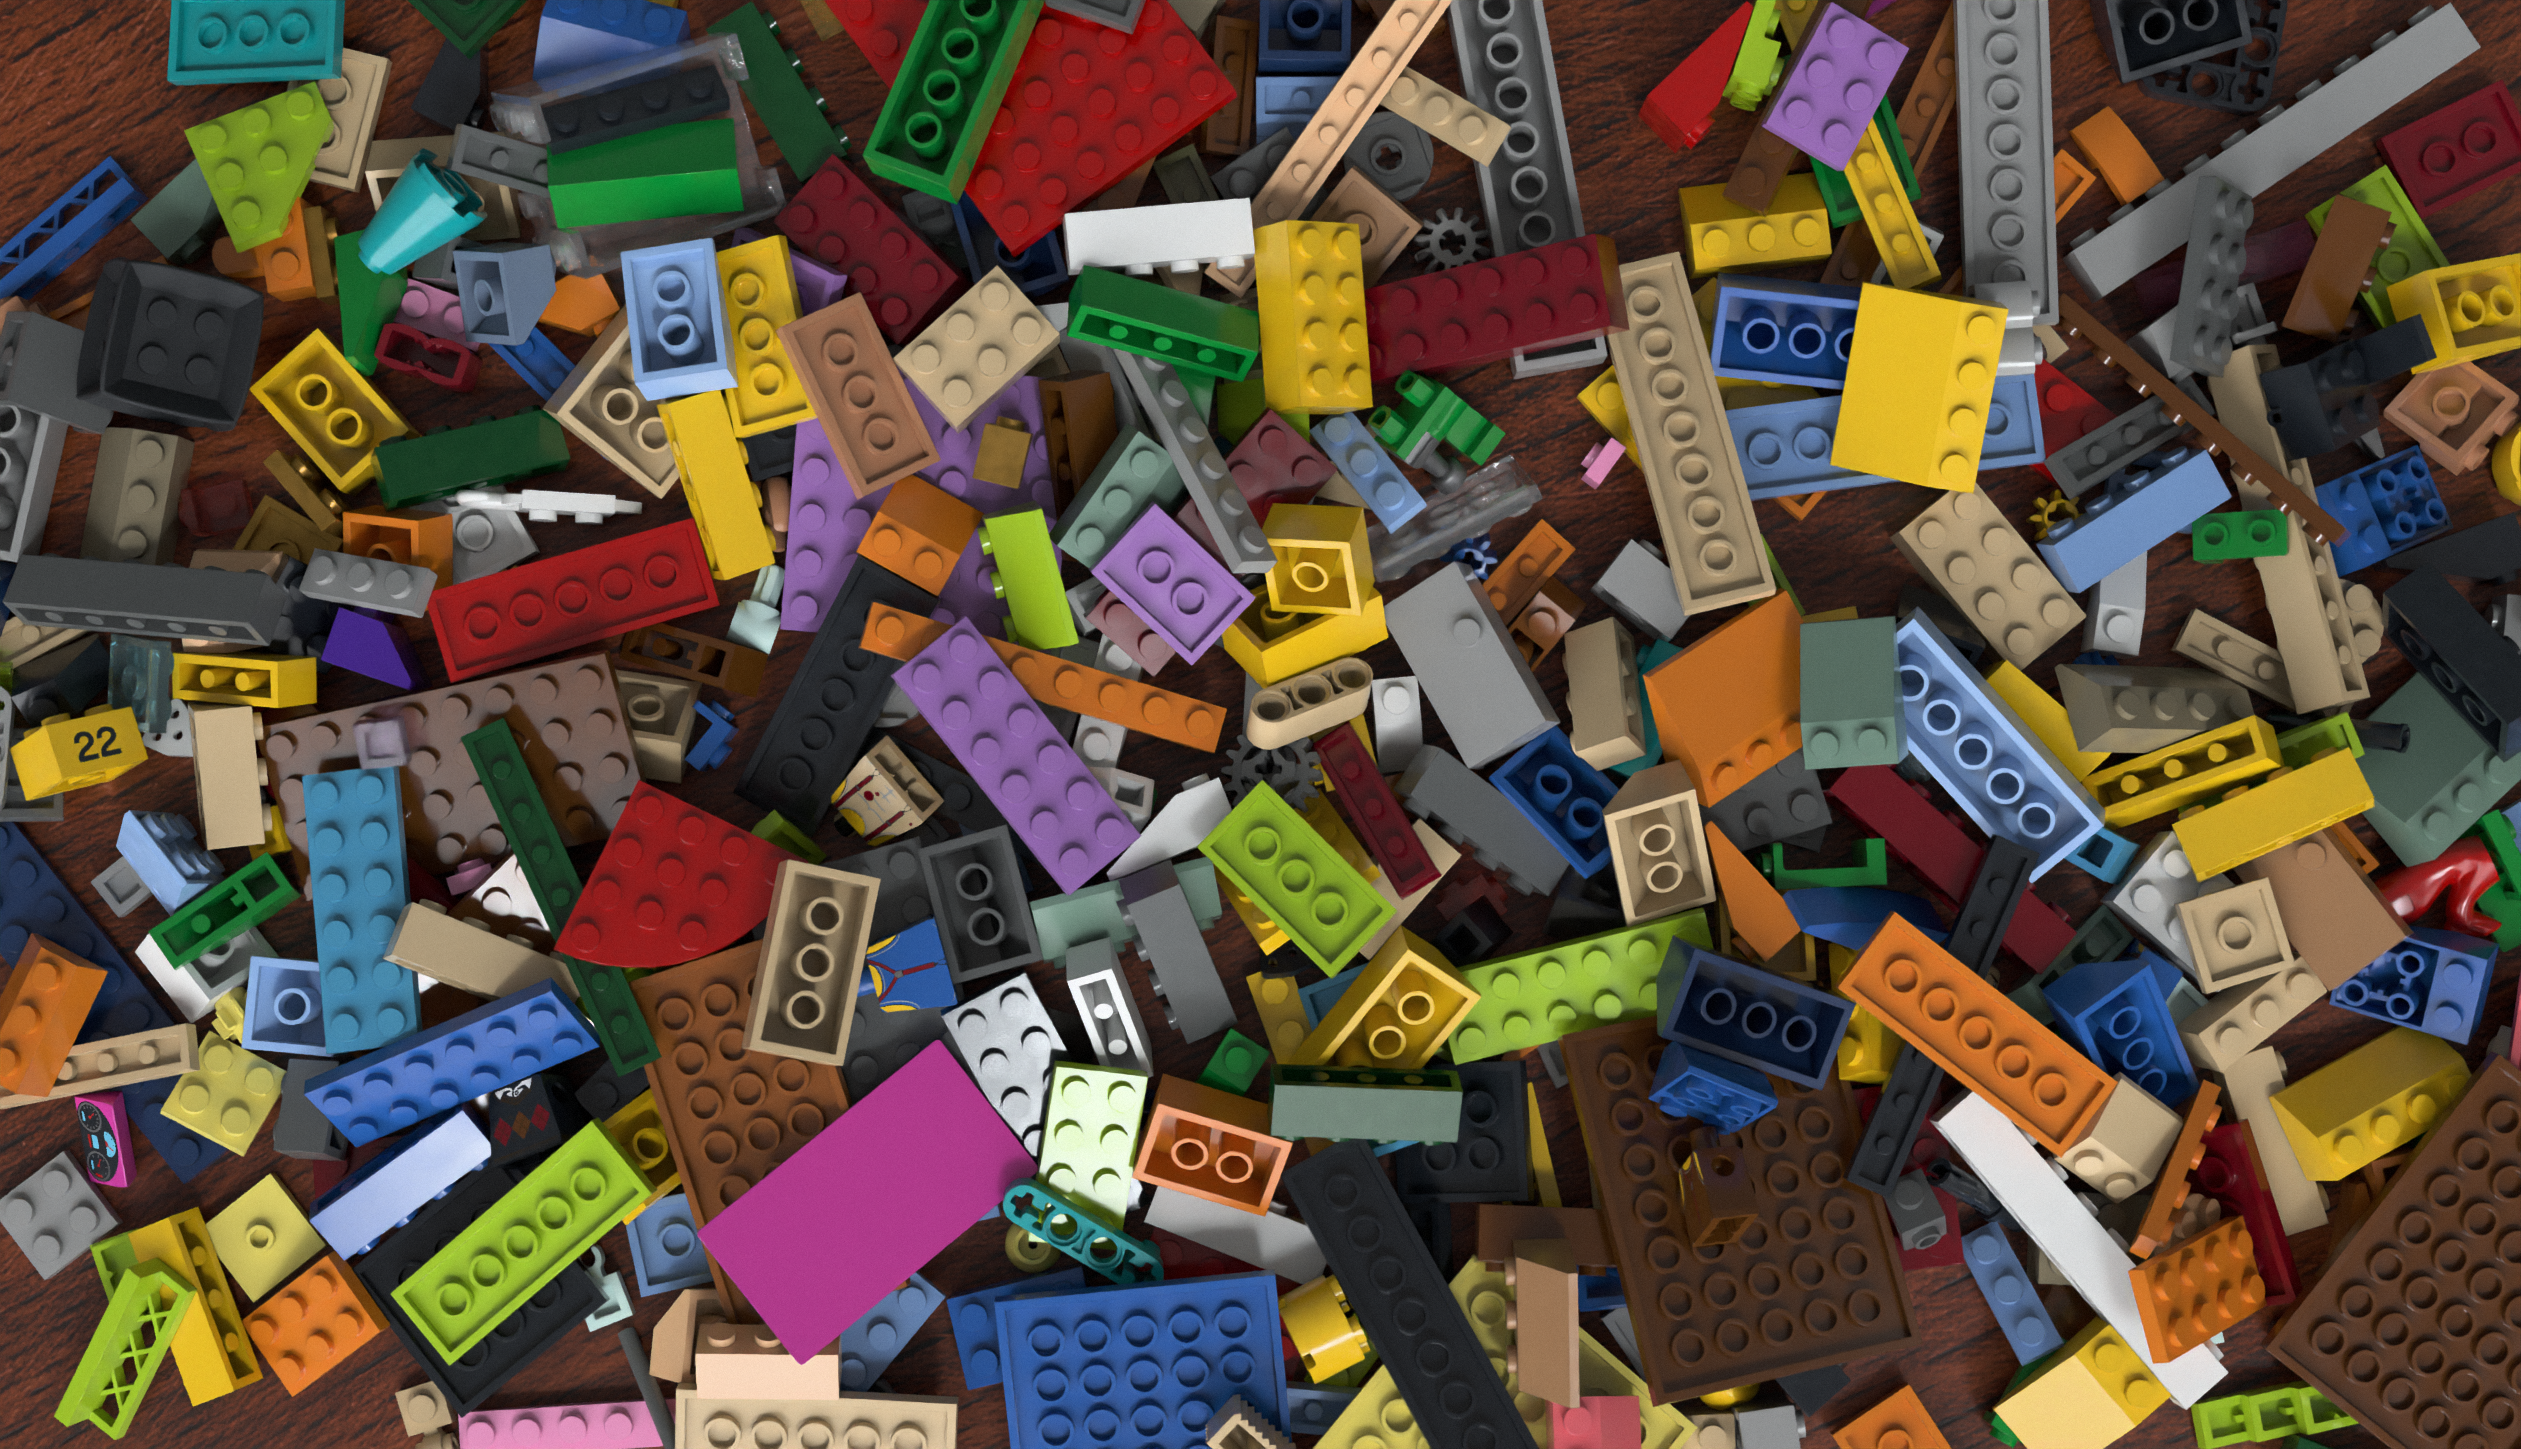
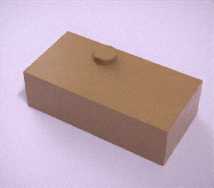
[2233,826,2414,992]

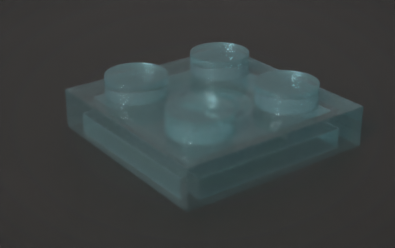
[107,634,174,733]

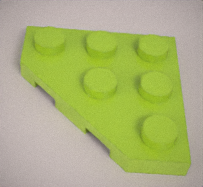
[184,81,334,253]

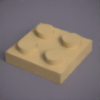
[2174,877,2296,994]

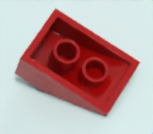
[1638,1,1753,154]

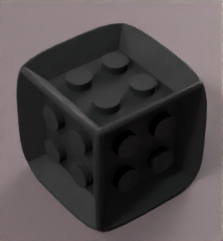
[76,257,264,432]

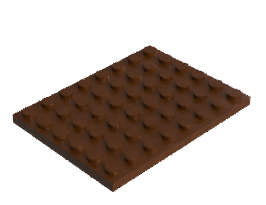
[1558,981,1923,1407]
[2259,1051,2521,1449]

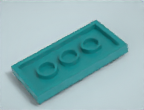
[167,0,345,86]

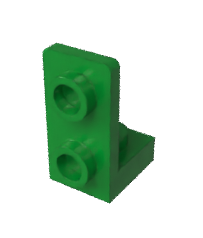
[2192,509,2289,564]

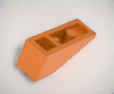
[1702,821,1801,963]

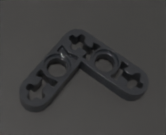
[2136,0,2287,116]

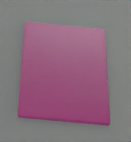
[697,1040,1038,1365]

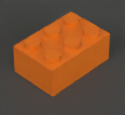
[1132,1074,1293,1217]

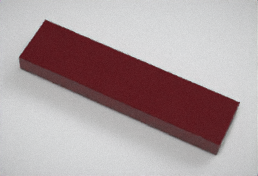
[1311,721,1442,900]

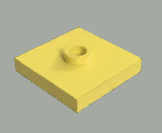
[205,1172,330,1303]

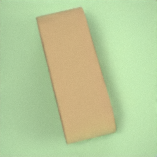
[1246,657,1373,750]

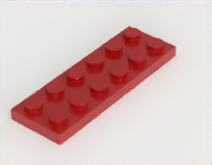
[427,517,720,683]

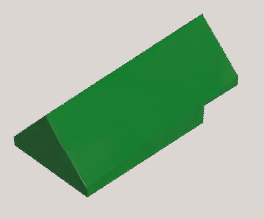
[547,118,744,228]

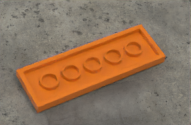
[1834,911,2118,1158]

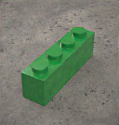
[1067,265,1259,382]

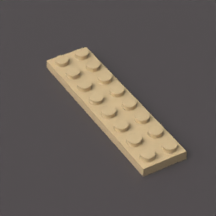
[1605,251,1776,616]

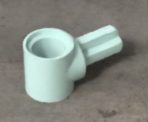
[725,564,785,654]

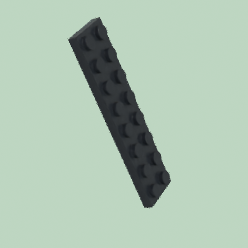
[1280,1139,1539,1449]

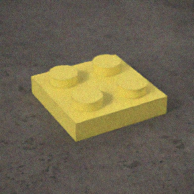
[160,1031,287,1157]

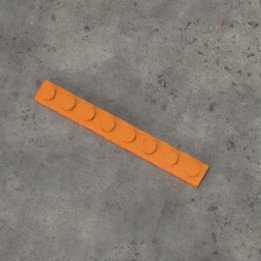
[858,602,1227,753]

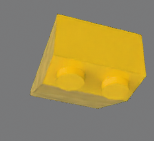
[2386,253,2521,375]
[1992,1317,2172,1449]

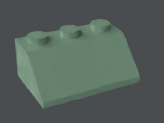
[1049,423,1190,568]

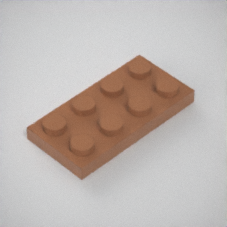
[776,292,941,500]

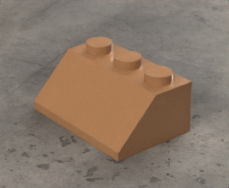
[1504,1238,1580,1408]

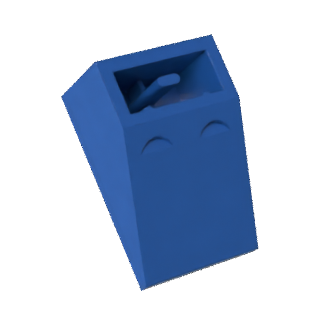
[2314,445,2454,577]
[2329,926,2500,1045]
[1648,1041,1778,1135]

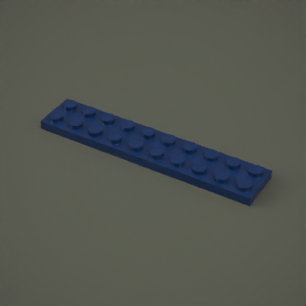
[0,822,229,1184]

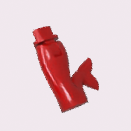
[2374,835,2502,937]

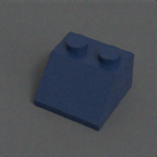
[1258,0,1351,76]

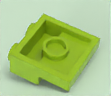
[1722,0,1785,111]

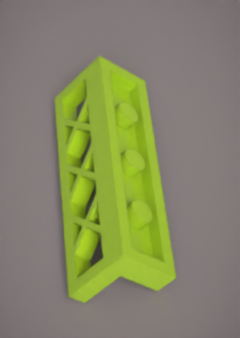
[54,1258,197,1440]

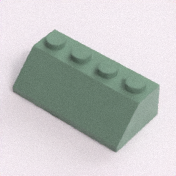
[1030,857,1222,969]

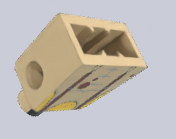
[831,735,944,846]

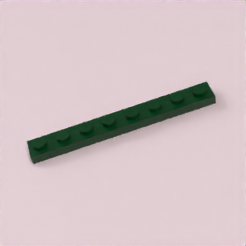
[460,718,662,1078]

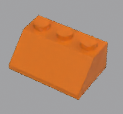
[0,933,108,1097]

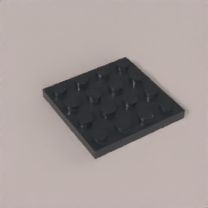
[352,1158,610,1418]

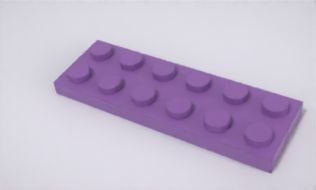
[891,616,1141,895]

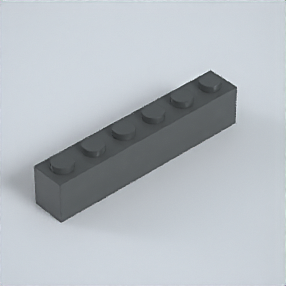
[3,553,287,646]

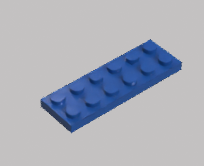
[304,977,600,1147]

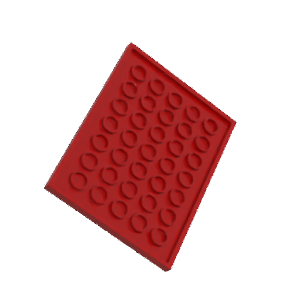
[823,0,1237,257]

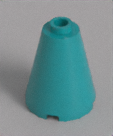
[358,148,488,275]

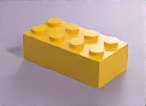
[1253,220,1373,414]

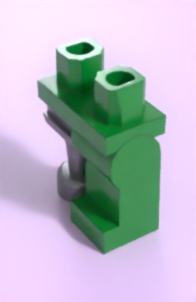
[1368,370,1506,495]

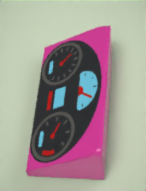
[75,1091,137,1187]

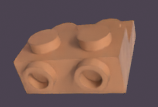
[2384,361,2520,476]

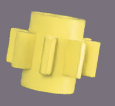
[211,987,247,1044]

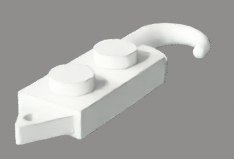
[455,490,642,525]

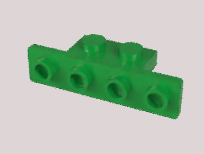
[2456,809,2521,952]

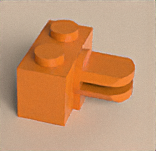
[212,196,317,302]

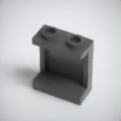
[0,311,114,434]

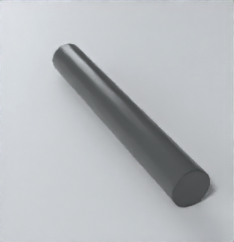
[618,1327,675,1449]

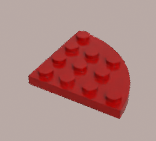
[554,780,809,968]

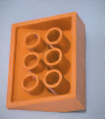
[1643,588,1804,808]

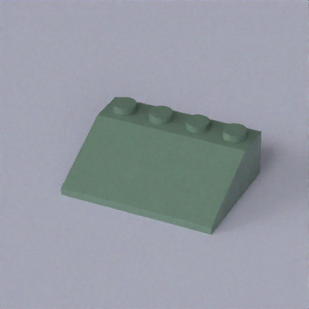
[2355,671,2521,867]

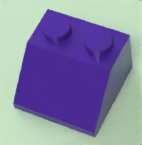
[321,606,433,691]

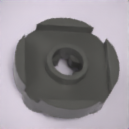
[1343,112,1434,203]

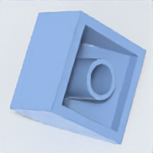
[241,956,348,1057]

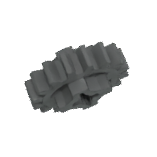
[1221,735,1324,813]

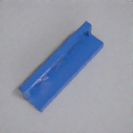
[0,156,149,301]

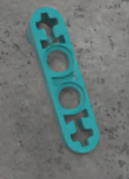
[1003,1178,1164,1284]

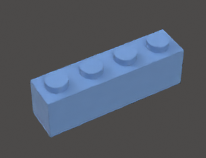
[2036,446,2232,593]

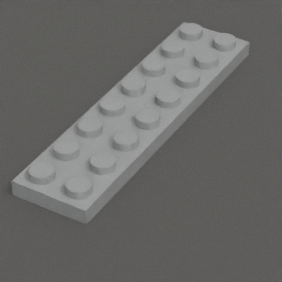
[1953,0,2059,326]

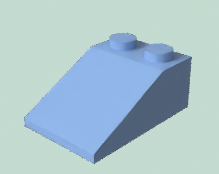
[620,238,739,401]

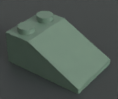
[1800,616,1909,770]

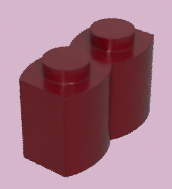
[374,323,483,393]

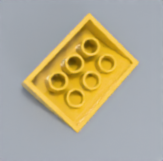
[1829,282,2009,494]

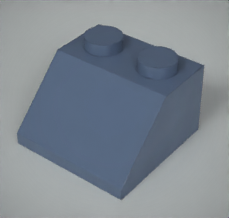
[453,242,556,345]

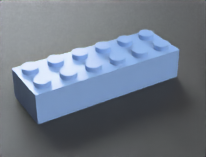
[1896,606,2105,883]

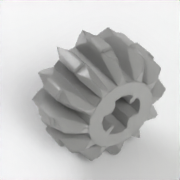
[1413,207,1490,275]

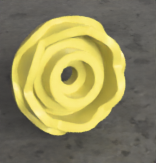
[1005,1223,1061,1273]

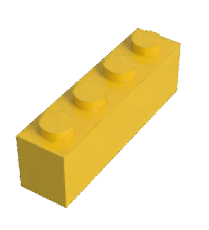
[656,390,776,580]
[2082,715,2285,830]
[2172,747,2375,883]
[128,1207,263,1407]

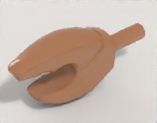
[762,474,791,552]

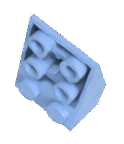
[116,810,226,916]

